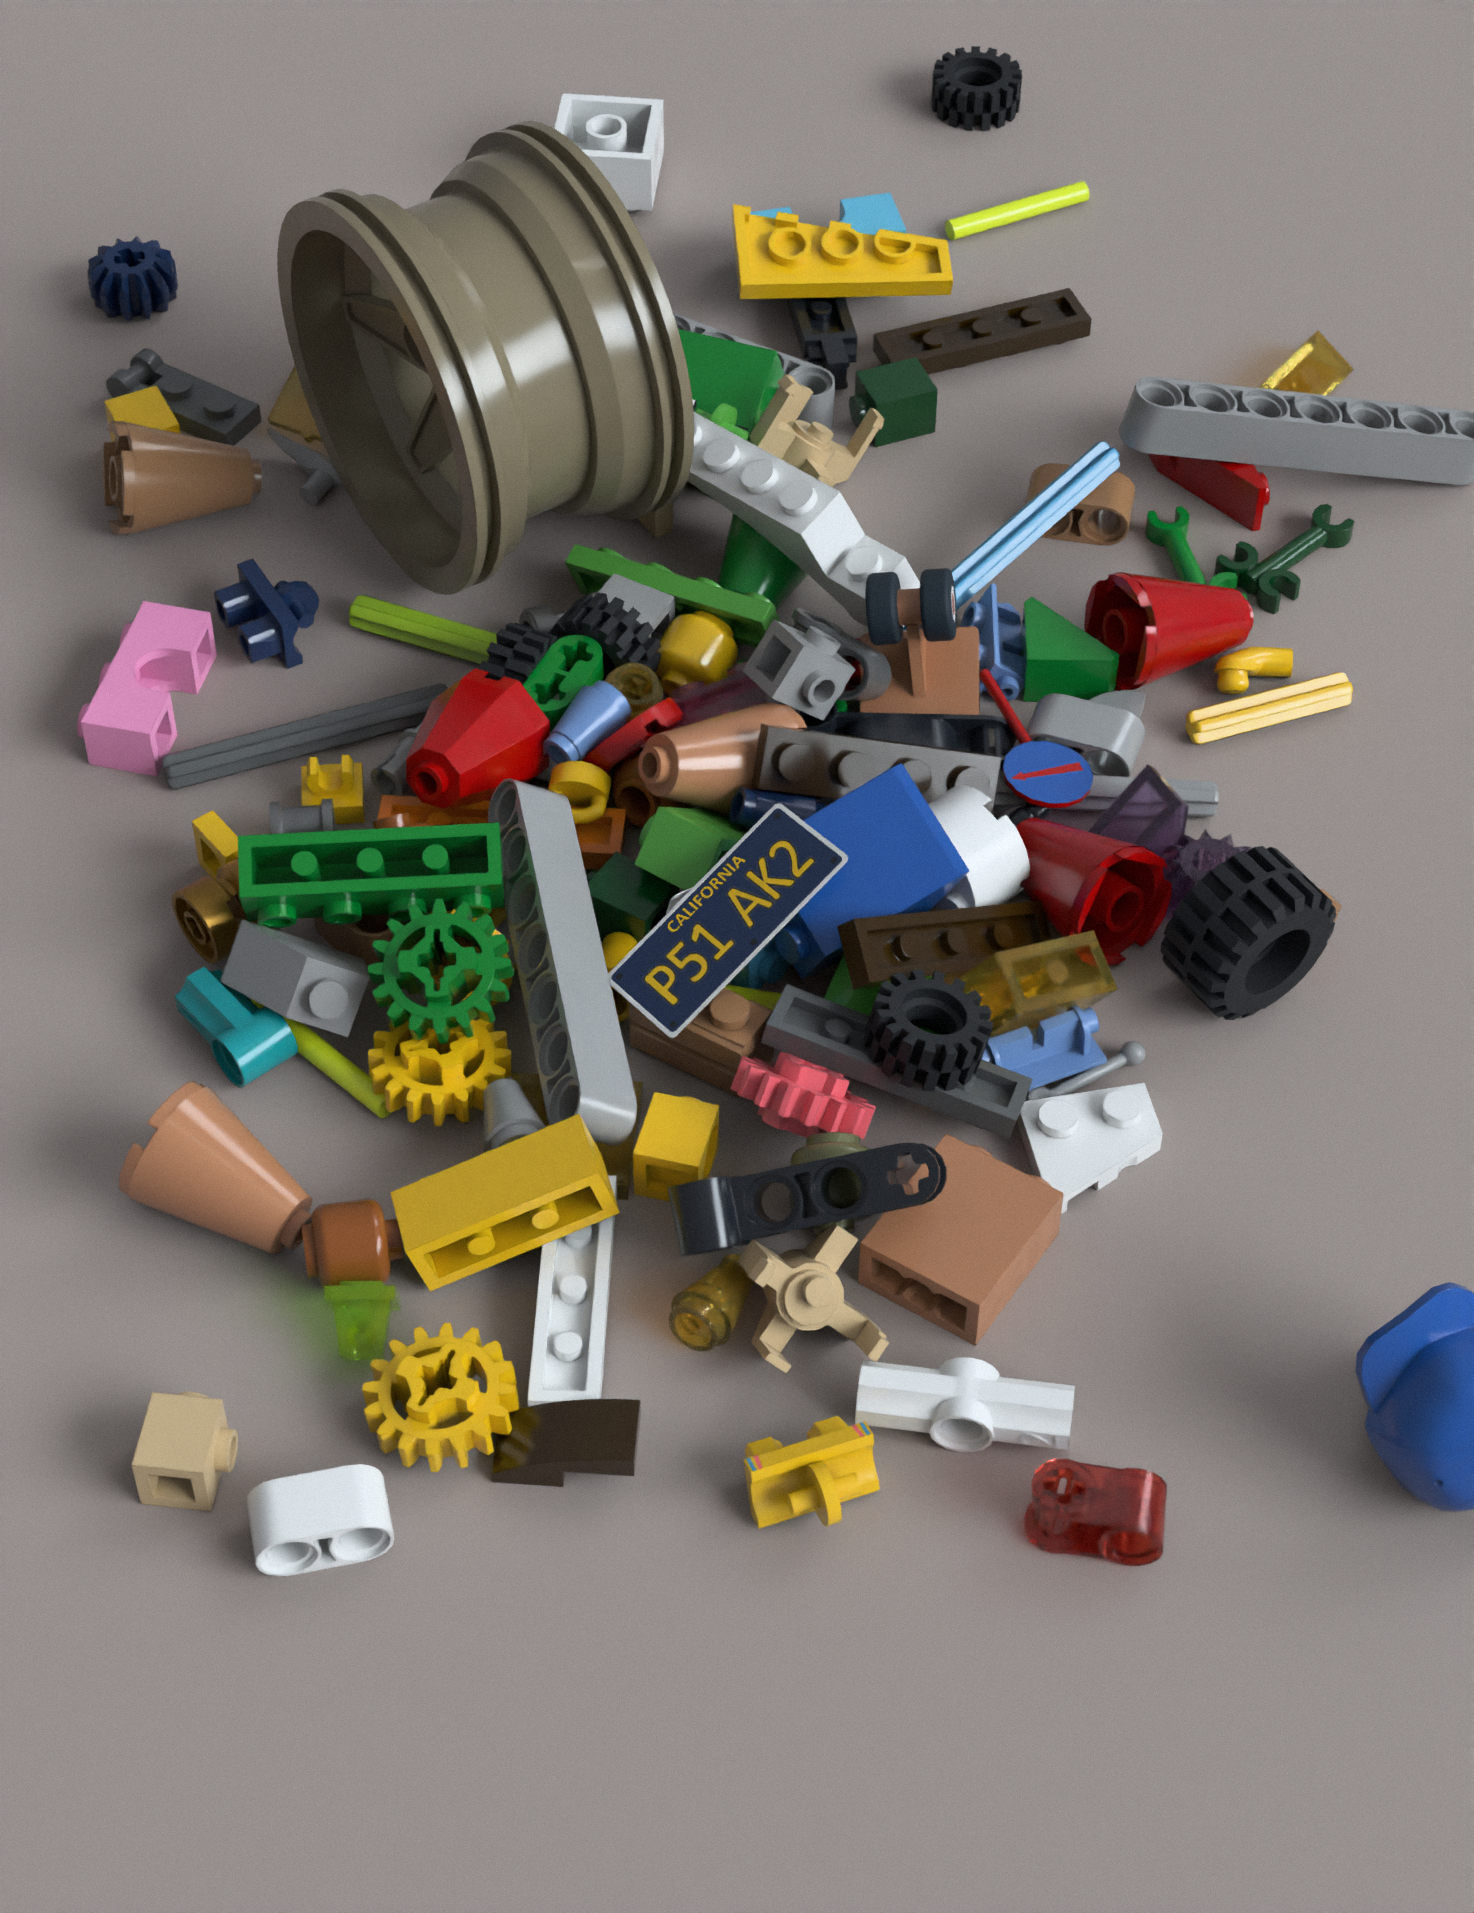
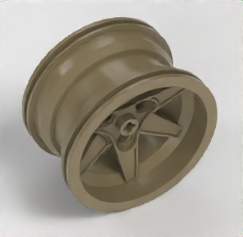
[277,121,694,595]

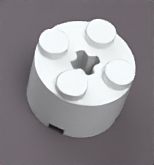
[928,786,1030,911]

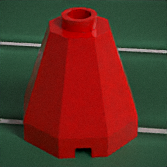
[406,668,550,809]

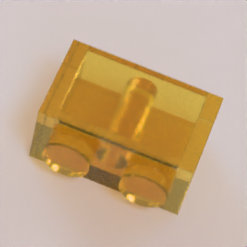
[958,930,1118,1038]

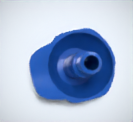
[1355,1282,1474,1512]

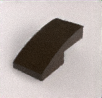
[491,1399,641,1487]

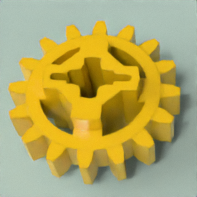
[368,1018,512,1126]
[362,1323,519,1472]

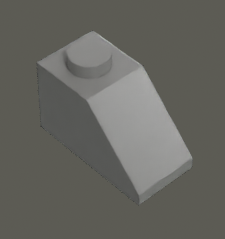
[220,919,370,1037]

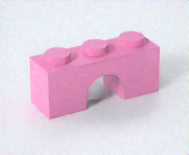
[77,601,217,777]

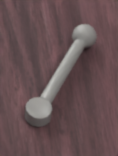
[1028,1041,1145,1101]

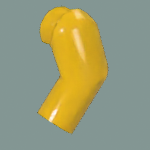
[1214,647,1293,694]

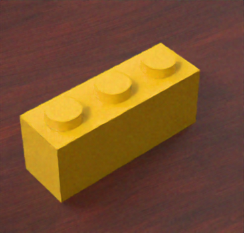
[390,1114,620,1292]

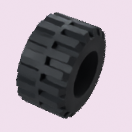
[1160,846,1336,1020]

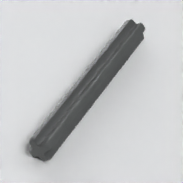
[162,683,448,790]

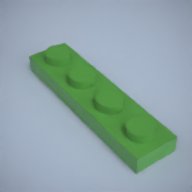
[565,544,781,648]

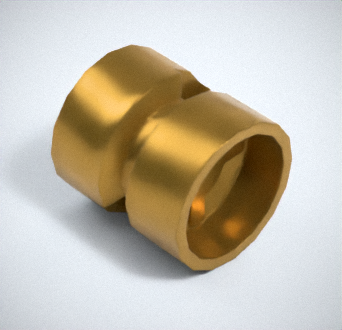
[171,857,276,964]

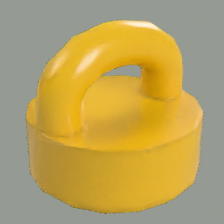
[548,761,612,824]

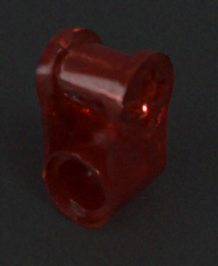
[1023,1458,1167,1566]

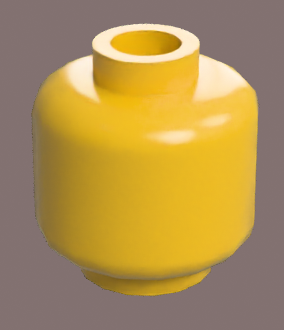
[655,611,738,701]

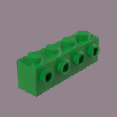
[238,822,505,928]

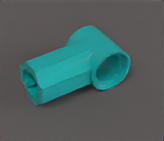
[175,967,298,1088]

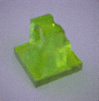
[324,1281,401,1360]

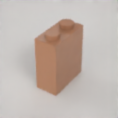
[858,1133,1064,1346]

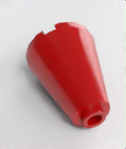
[1084,572,1254,691]
[1015,817,1172,966]

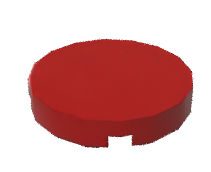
[581,697,685,778]

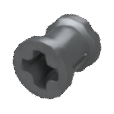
[269,798,336,834]

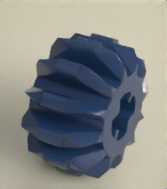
[87,236,178,322]

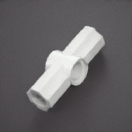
[855,1357,1075,1453]

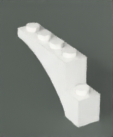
[687,411,920,628]

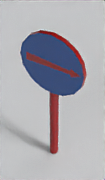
[979,669,1093,808]

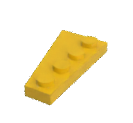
[731,204,953,299]

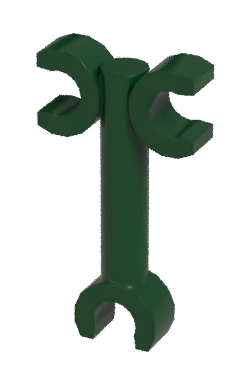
[1214,504,1354,614]

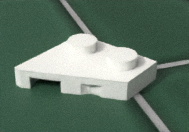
[1016,1083,1163,1214]

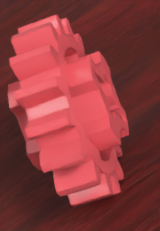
[730,1052,876,1139]

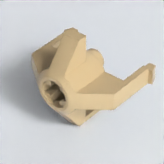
[749,374,884,487]
[737,1222,890,1373]

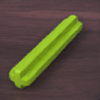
[348,594,497,665]

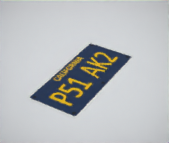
[608,803,848,1038]

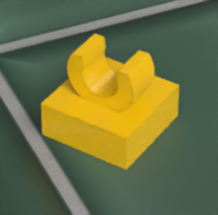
[301,755,365,824]

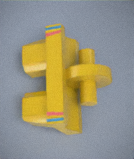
[743,1416,880,1529]

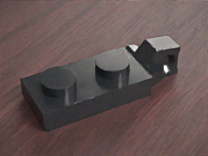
[786,297,858,390]

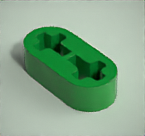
[523,634,604,732]

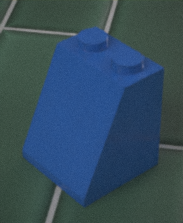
[775,763,970,980]

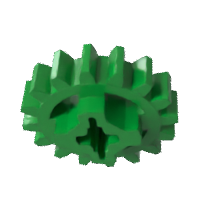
[368,899,514,1044]

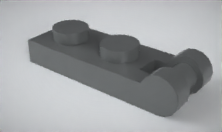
[106,348,262,446]

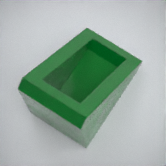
[1020,597,1120,702]

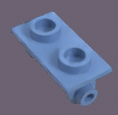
[960,583,1024,701]
[982,1005,1107,1090]

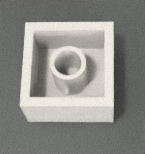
[554,93,664,212]

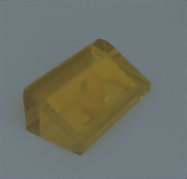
[1257,330,1354,395]

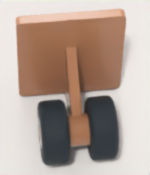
[860,568,980,715]

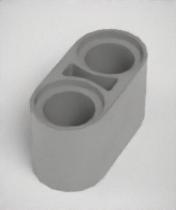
[1026,693,1146,777]

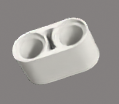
[246,1464,394,1576]

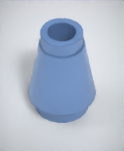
[543,681,631,764]

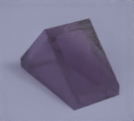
[1088,764,1189,873]

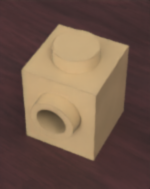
[132,1391,238,1512]

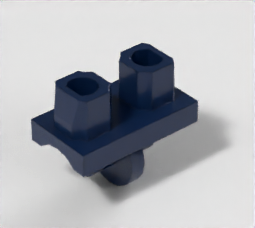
[214,558,319,669]

